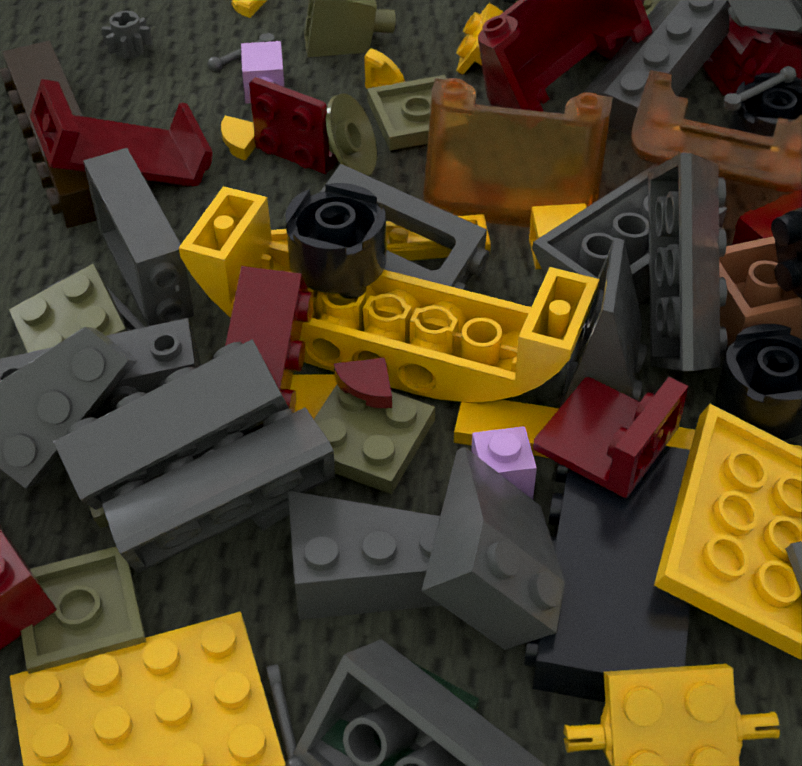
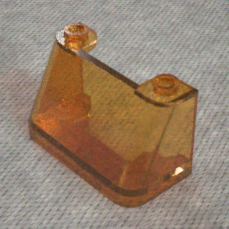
[631,70,802,192]
[423,78,613,228]

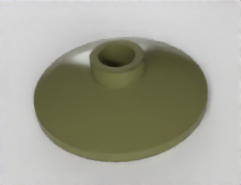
[326,93,377,176]

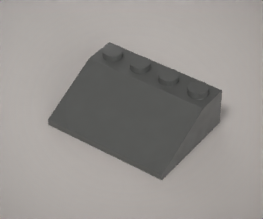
[648,153,728,371]

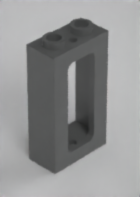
[83,148,194,326]
[320,164,490,291]

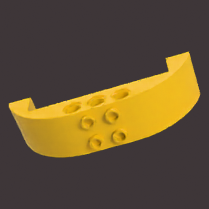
[179,186,600,402]

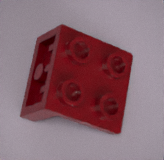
[249,77,338,174]
[533,377,688,498]

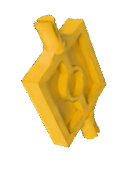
[564,664,780,766]

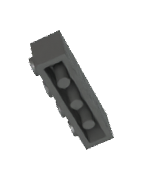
[0,318,201,418]
[54,339,289,510]

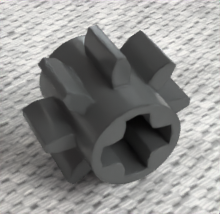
[102,11,153,59]

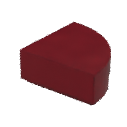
[334,358,392,408]

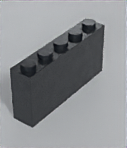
[524,446,690,703]

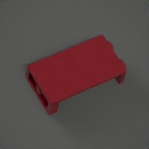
[30,79,213,186]

